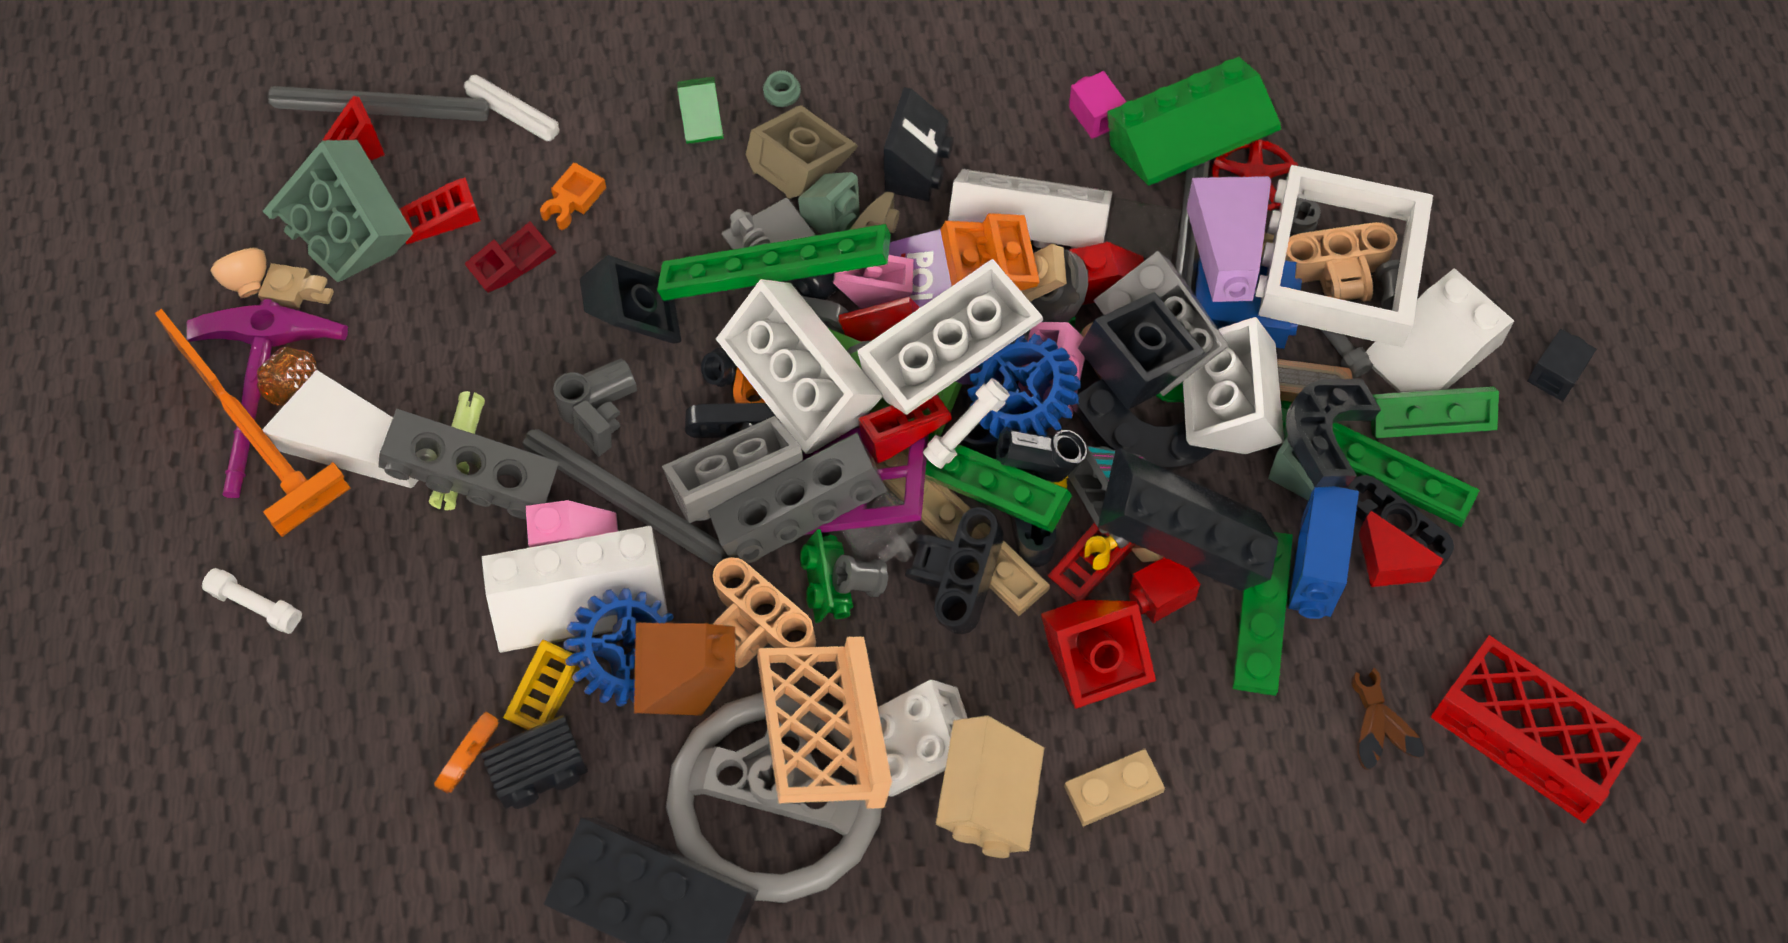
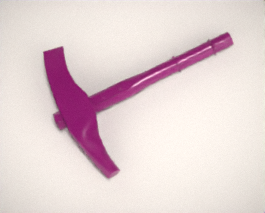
[187,299,348,498]

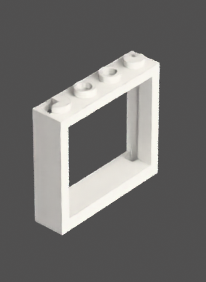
[1255,165,1433,347]

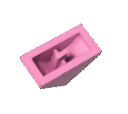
[833,255,914,308]

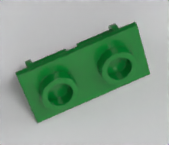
[800,529,853,623]

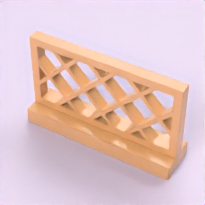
[757,637,892,809]

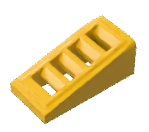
[503,639,580,730]

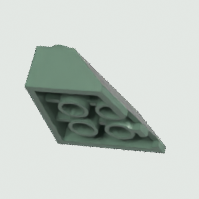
[263,140,413,282]

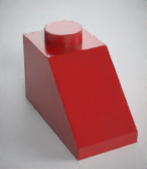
[1070,242,1144,305]

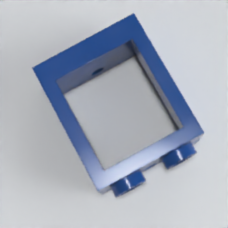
[1288,486,1359,619]

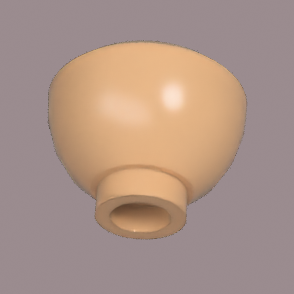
[211,248,267,298]

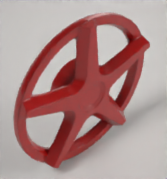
[1212,139,1298,211]

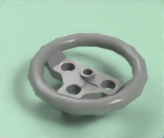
[666,692,882,903]

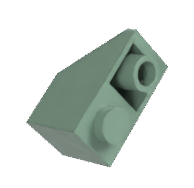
[798,172,860,234]

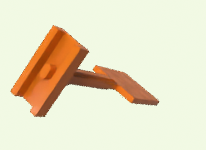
[155,309,350,537]

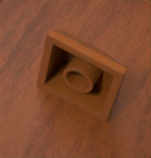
[634,623,736,716]

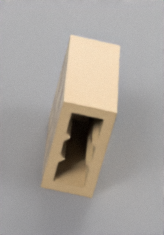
[936,716,1044,858]

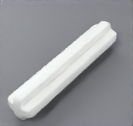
[464,75,560,141]

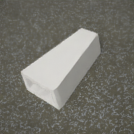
[263,370,438,488]

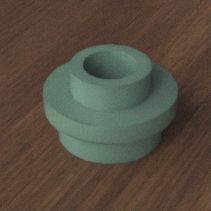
[763,71,801,107]

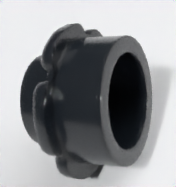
[701,348,737,387]

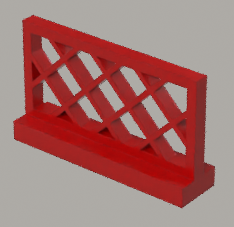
[1430,635,1643,823]

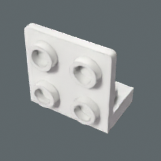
[878,680,967,796]

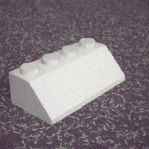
[948,169,1112,249]
[857,259,1043,415]
[716,279,883,454]
[482,526,668,653]

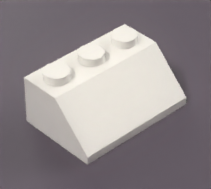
[1183,317,1284,454]

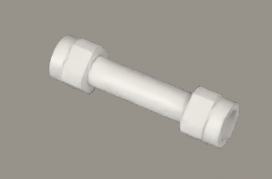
[923,378,1010,469]
[202,568,302,634]

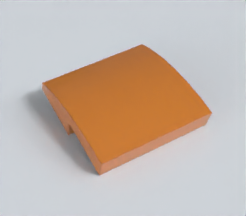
[941,213,1040,291]

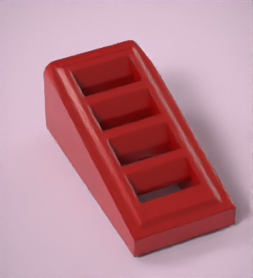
[399,178,480,244]
[858,394,952,464]
[1048,522,1136,601]

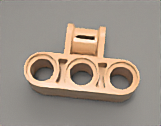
[1285,222,1397,302]
[712,557,816,668]

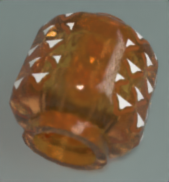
[257,347,317,406]

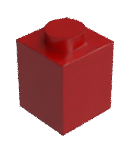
[1129,557,1200,623]

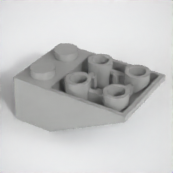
[1094,251,1229,396]

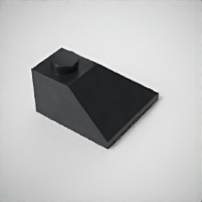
[579,255,682,344]

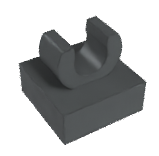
[573,400,620,457]

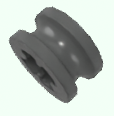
[1291,198,1321,234]

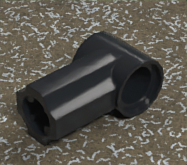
[995,427,1087,482]

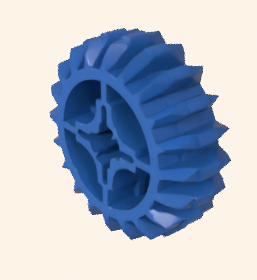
[967,333,1081,439]
[564,588,673,706]

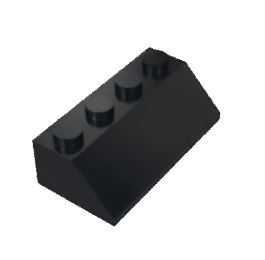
[1097,448,1279,591]

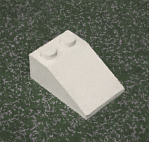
[1366,268,1514,393]

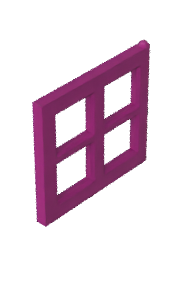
[803,421,929,535]

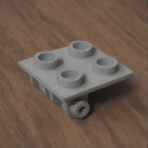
[722,198,816,249]

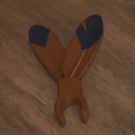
[1351,668,1425,770]

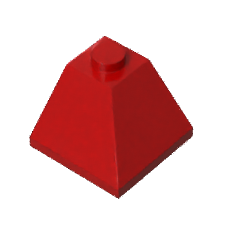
[1041,600,1156,709]

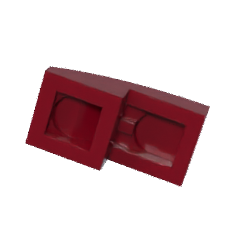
[464,221,557,292]

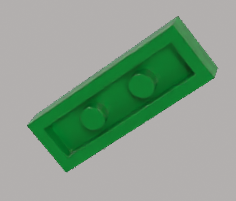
[1371,386,1499,438]

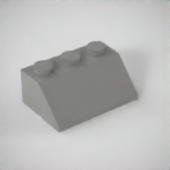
[662,416,803,523]

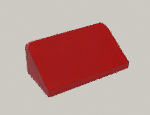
[839,296,920,342]

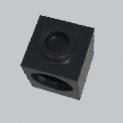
[1527,329,1597,402]

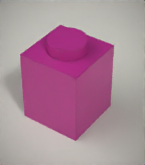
[1069,71,1126,139]

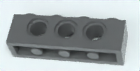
[378,408,559,520]
[708,433,887,564]

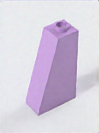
[1187,177,1271,302]

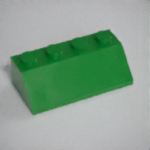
[1107,57,1281,186]

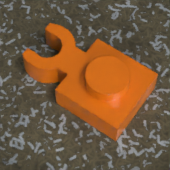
[540,163,607,230]

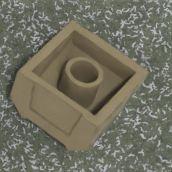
[746,105,858,199]

